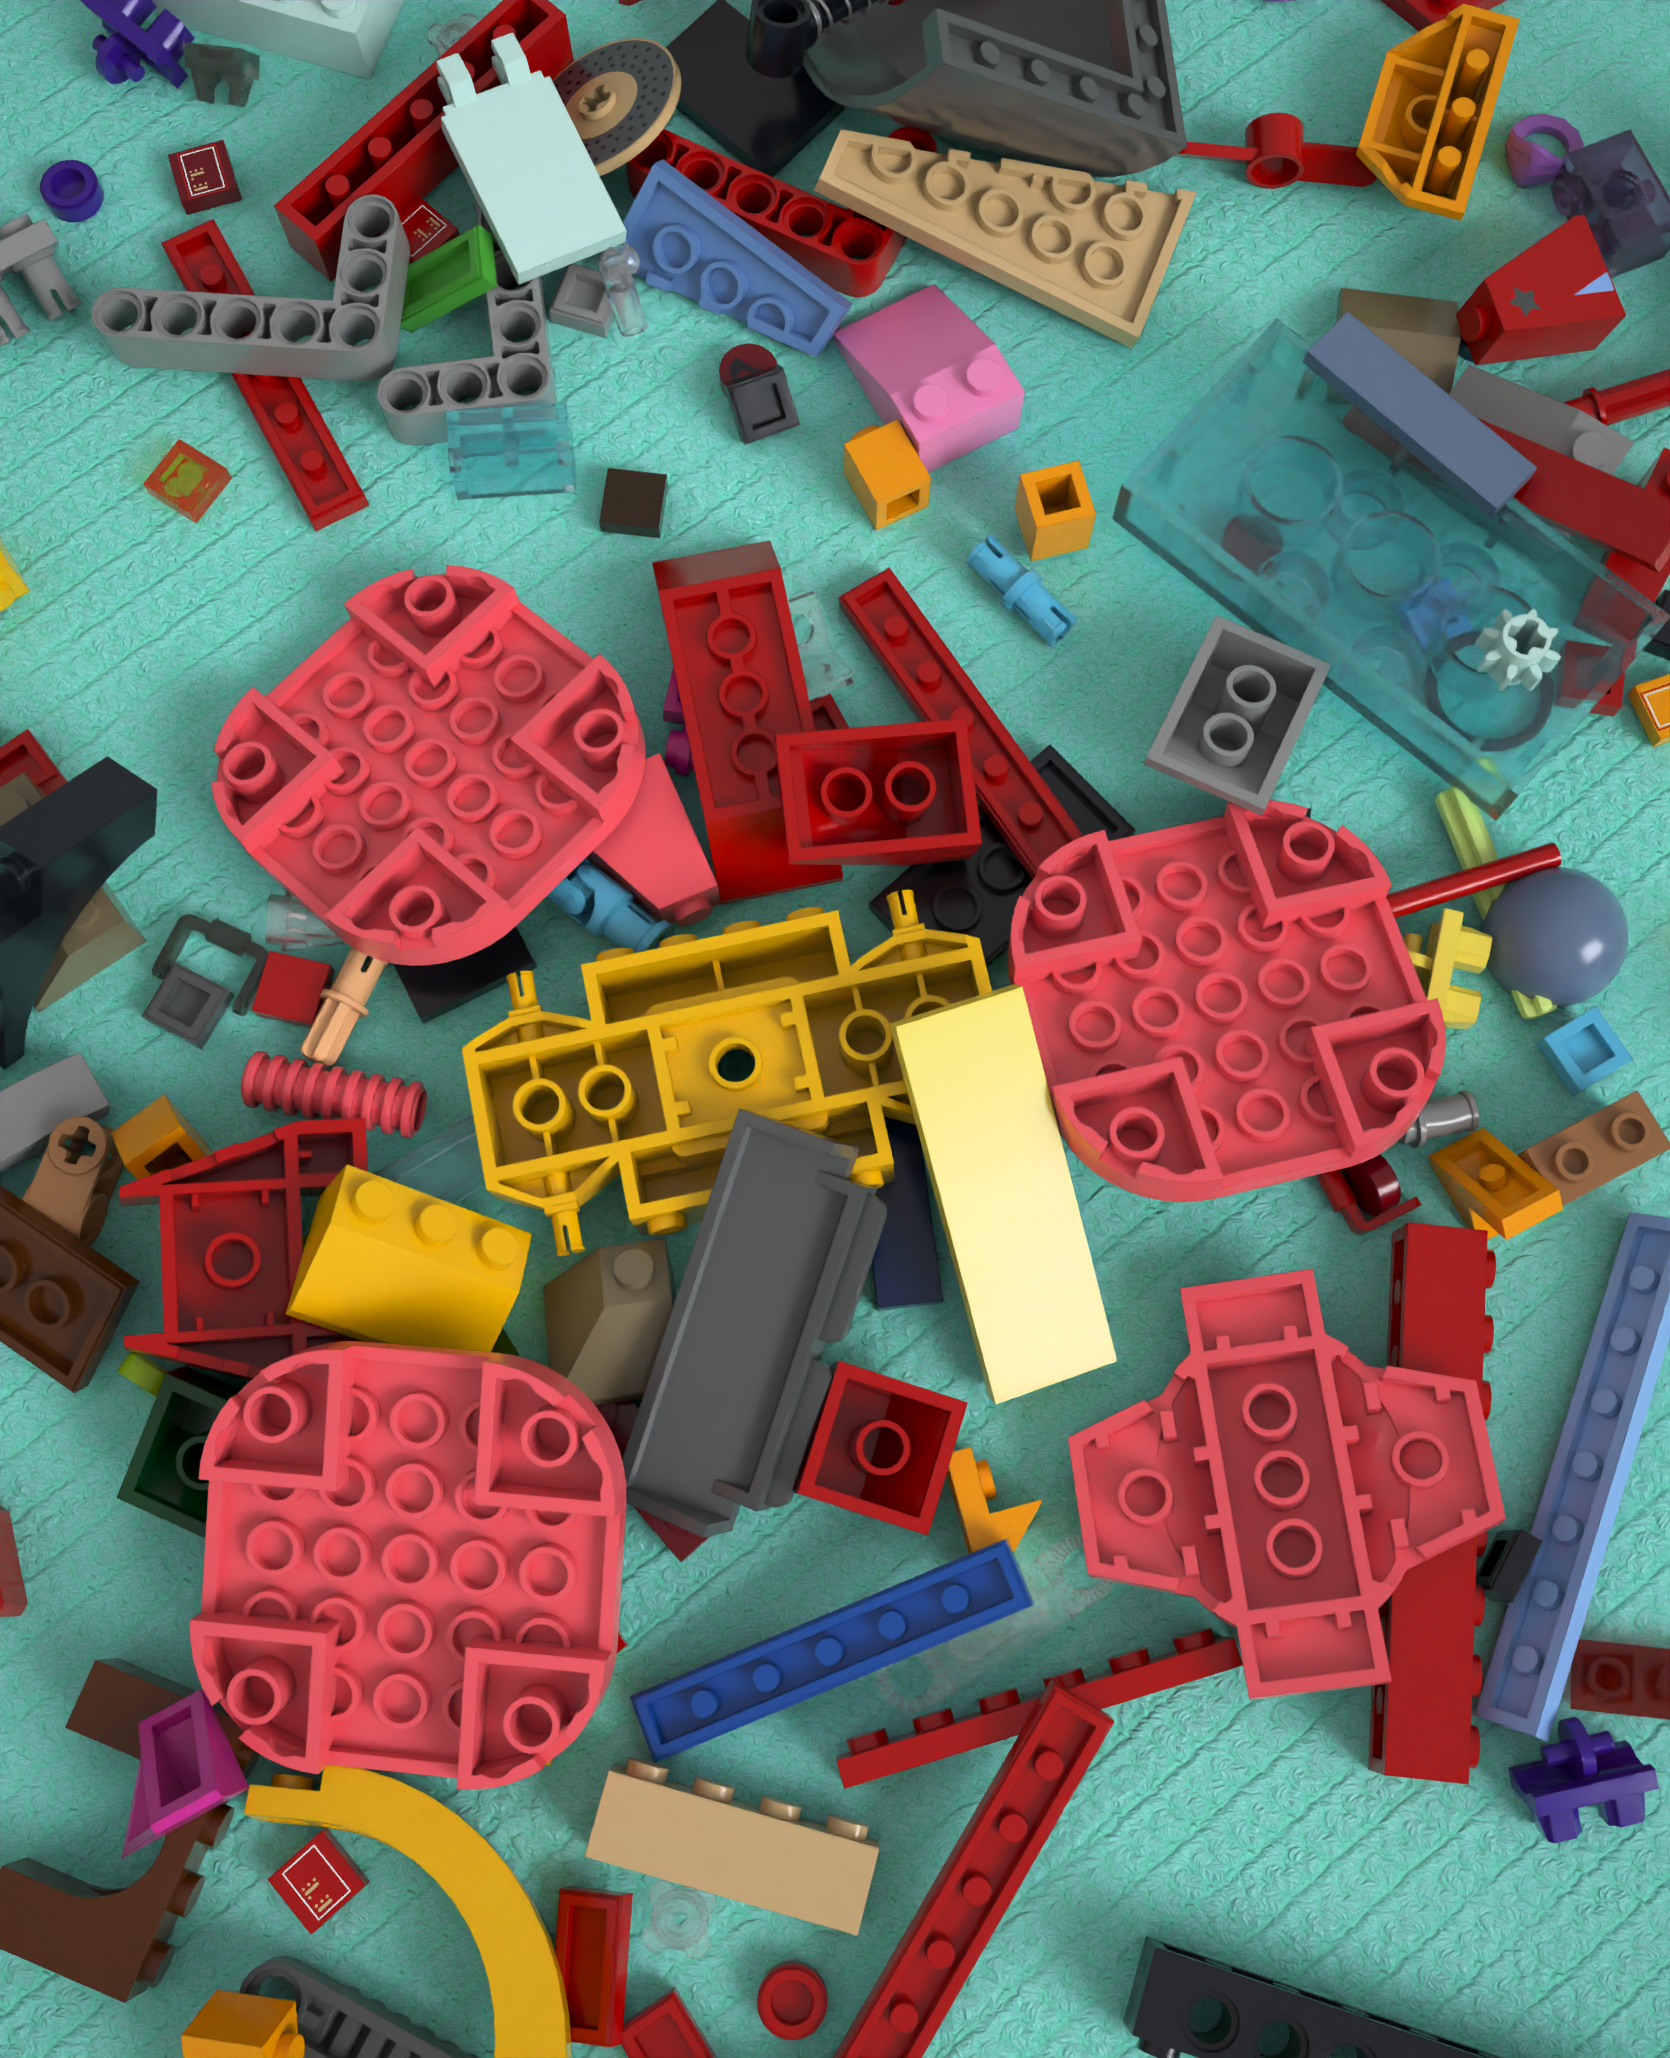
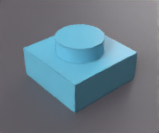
[1536,1006,1633,1097]

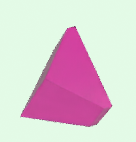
[121,1689,249,1859]

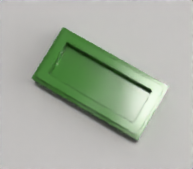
[400,225,497,333]

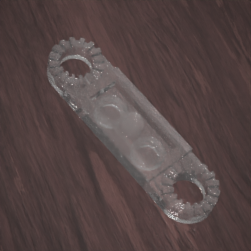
[876,1535,1114,1713]

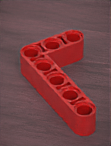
[626,126,937,298]

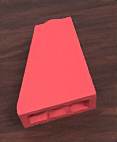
[586,753,721,926]

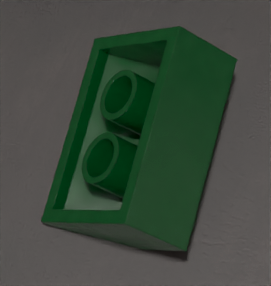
[117,1365,248,1538]

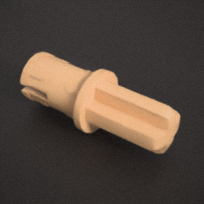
[300,947,389,1067]

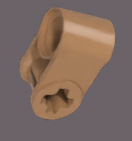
[22,1116,124,1246]

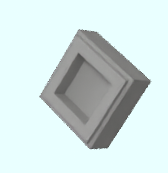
[549,263,625,338]

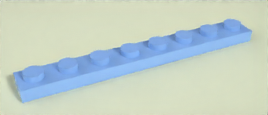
[1474,1212,1670,1742]

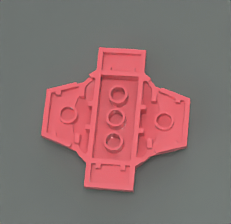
[1068,1269,1506,1700]

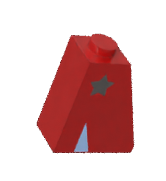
[1456,215,1626,366]

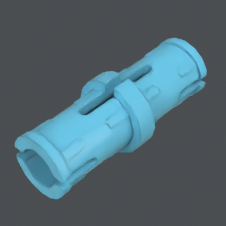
[965,534,1078,647]

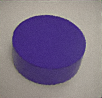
[40,160,104,222]

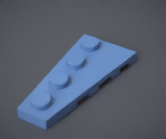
[601,160,853,357]

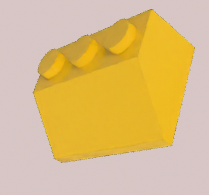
[286,1164,532,1352]

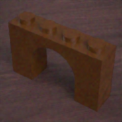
[0,1658,260,2003]

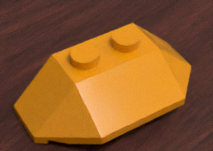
[1356,4,1520,221]

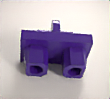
[81,0,195,89]
[1508,1717,1659,1843]

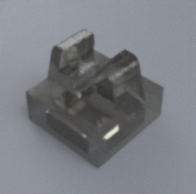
[185,42,260,107]

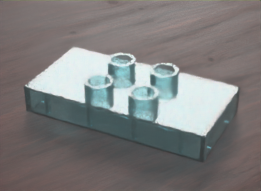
[1112,318,1670,821]

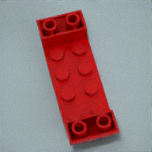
[652,540,843,905]

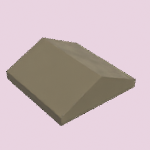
[1329,288,1461,399]

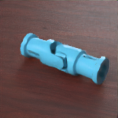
[546,858,674,953]

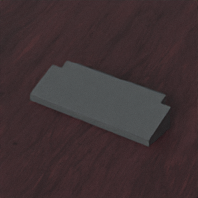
[622,1109,887,1538]

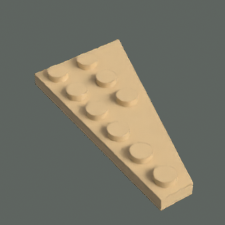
[814,129,1197,348]

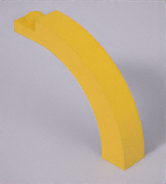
[244,1765,572,2058]

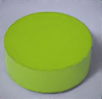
[117,1352,168,1397]

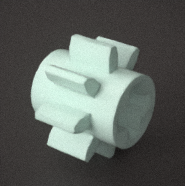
[1475,609,1561,691]

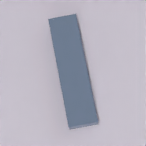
[1303,312,1537,519]

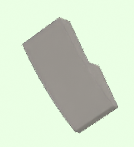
[0,1053,110,1172]

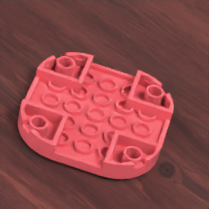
[211,565,646,966]
[1007,800,1446,1202]
[190,1341,626,1790]

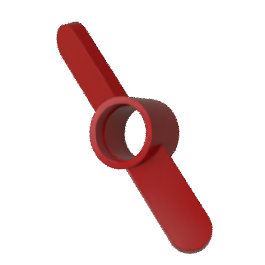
[1174,113,1378,189]

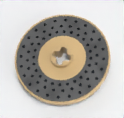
[552,38,682,176]

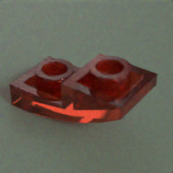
[1570,1639,1670,1720]

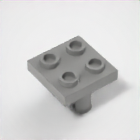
[0,214,83,347]

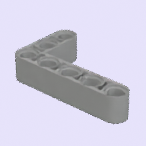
[91,194,410,382]
[377,198,558,446]

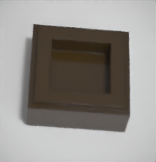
[599,468,668,538]

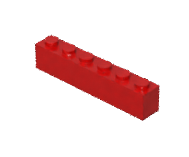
[274,0,574,282]

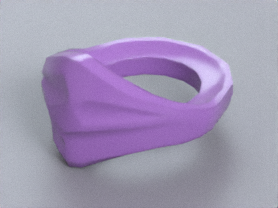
[1505,114,1584,188]

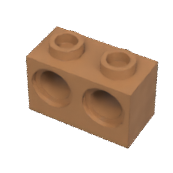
[1517,1091,1670,1206]

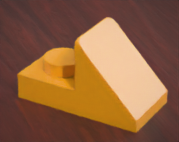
[1428,1128,1563,1240]
[946,1447,1042,1554]

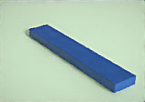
[630,1538,1035,1763]

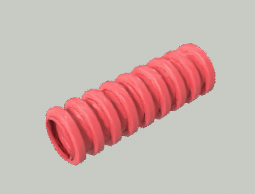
[241,1051,427,1139]

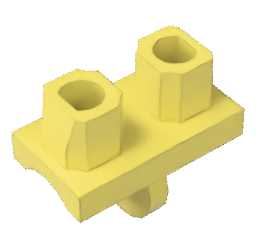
[1403,908,1493,1030]

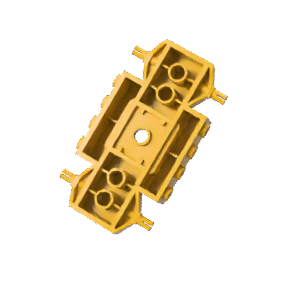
[461,890,992,1256]

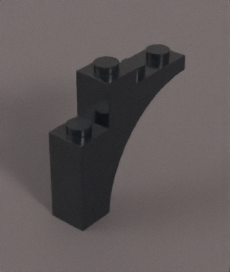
[0,756,157,1070]

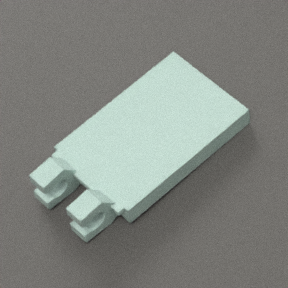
[436,32,627,285]

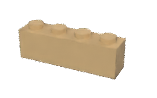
[584,1757,880,1936]

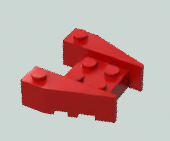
[119,1118,368,1381]

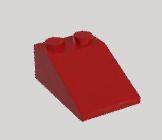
[774,718,982,865]

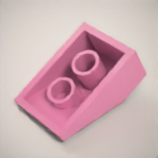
[832,284,1025,473]

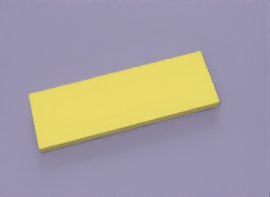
[889,984,1117,1404]

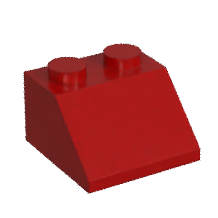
[795,1361,968,1536]

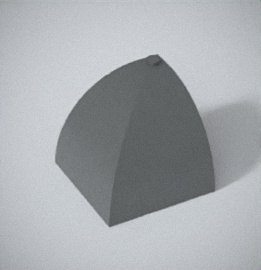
[803,0,1187,177]

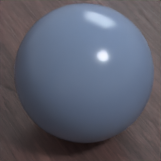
[1481,867,1628,1008]

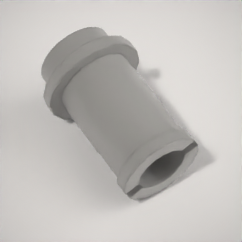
[1397,1090,1479,1148]

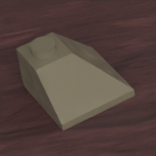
[543,1238,676,1406]

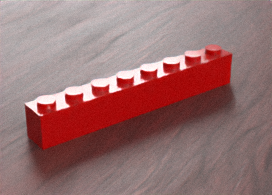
[1368,1222,1496,1784]

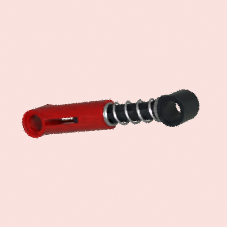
[745,0,907,78]

